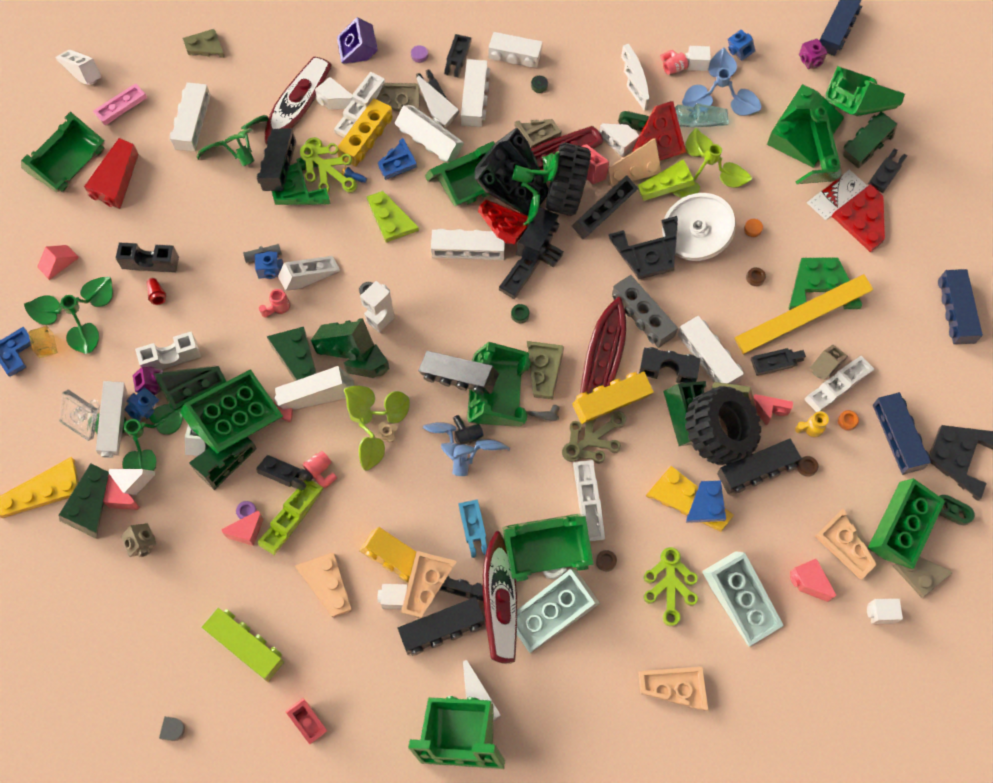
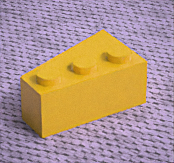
[359,527,416,583]

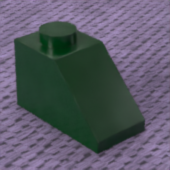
[344,344,390,378]

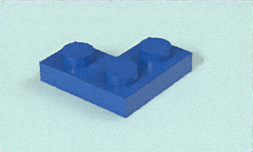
[0,327,35,377]

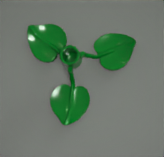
[197,115,269,167]
[512,151,560,225]
[24,277,113,354]
[91,404,183,471]

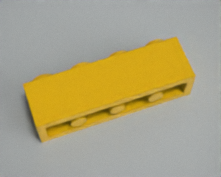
[572,371,654,425]

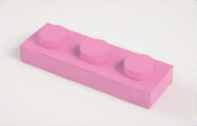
[93,83,147,126]

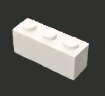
[488,32,542,68]

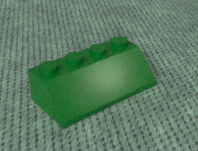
[868,478,945,569]

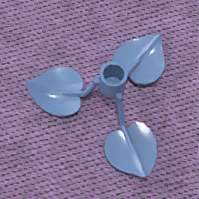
[682,48,761,116]
[423,422,510,476]

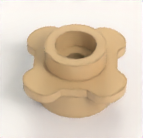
[376,422,397,442]

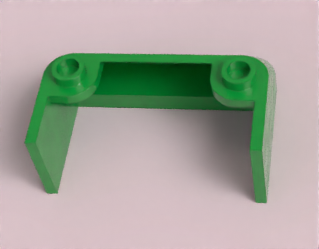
[779,105,842,185]

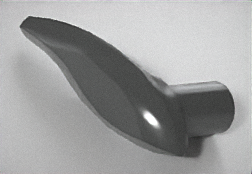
[526,405,560,421]

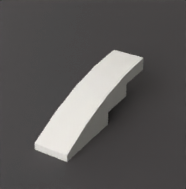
[621,44,649,110]
[334,72,385,138]
[804,356,874,412]
[573,460,605,541]

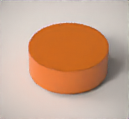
[744,218,763,237]
[838,410,859,430]

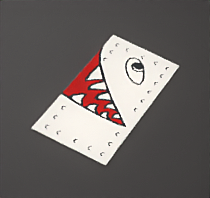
[806,169,867,220]

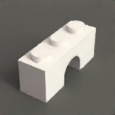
[360,281,395,333]
[135,331,201,369]

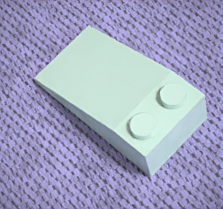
[702,551,784,646]
[517,569,600,653]

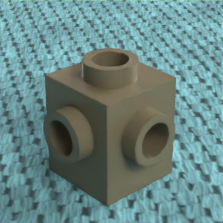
[121,523,157,557]

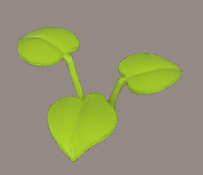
[673,128,752,198]
[344,386,410,471]

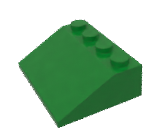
[767,84,844,168]
[180,369,283,454]

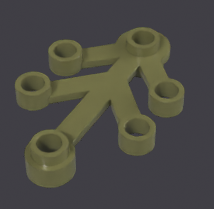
[562,411,626,464]

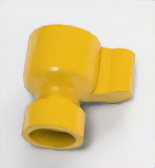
[795,411,829,437]

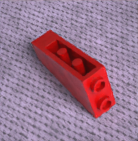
[84,138,139,209]

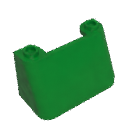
[825,66,905,116]
[21,111,105,192]
[467,341,530,427]
[502,514,594,581]

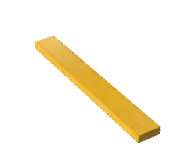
[734,274,874,355]

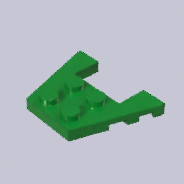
[271,152,331,205]
[788,257,862,310]

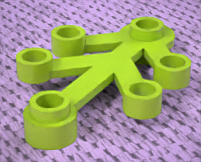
[300,143,357,193]
[643,547,698,627]

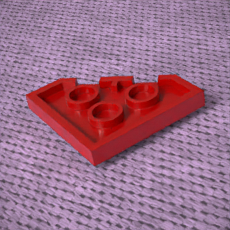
[632,101,686,161]
[831,184,885,252]
[478,199,530,245]

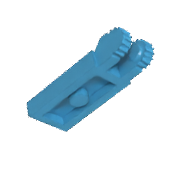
[458,499,487,558]

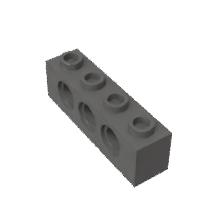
[612,275,678,348]

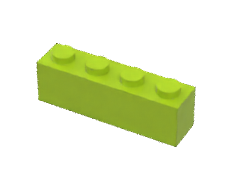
[201,607,284,682]

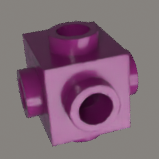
[798,38,827,69]
[132,367,163,395]

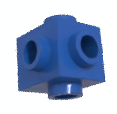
[728,29,756,61]
[255,251,283,279]
[124,387,159,422]

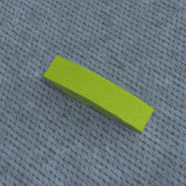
[258,480,323,555]

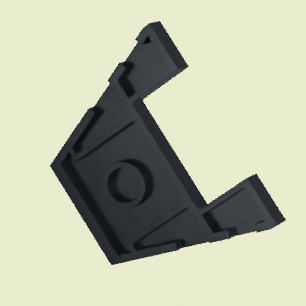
[608,216,678,280]
[929,425,993,501]

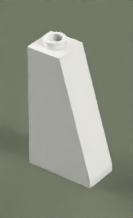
[275,366,355,410]
[96,381,128,458]

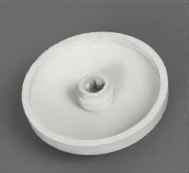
[662,193,736,261]

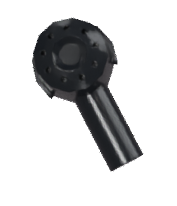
[453,415,484,445]

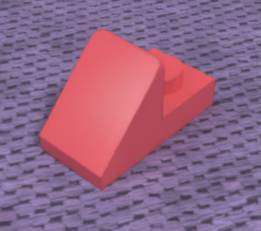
[753,394,793,425]
[285,698,327,745]

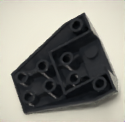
[475,128,548,216]

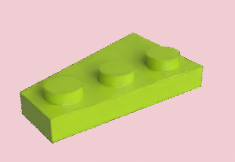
[638,159,695,201]
[366,191,419,243]

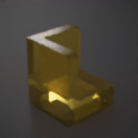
[29,326,58,358]

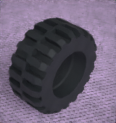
[545,142,591,216]
[685,386,762,465]

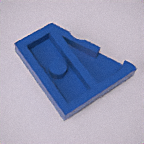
[378,138,417,180]
[686,480,726,523]

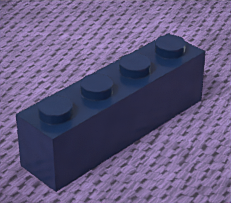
[819,0,863,56]
[938,269,983,345]
[873,392,931,475]

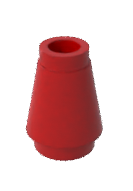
[146,278,167,305]

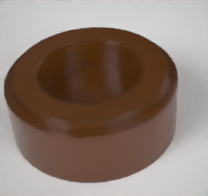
[746,267,766,286]
[797,456,819,477]
[596,550,617,572]

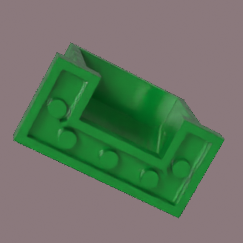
[425,141,495,207]
[408,696,505,769]

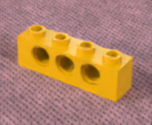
[337,98,393,167]

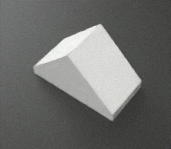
[109,469,155,495]

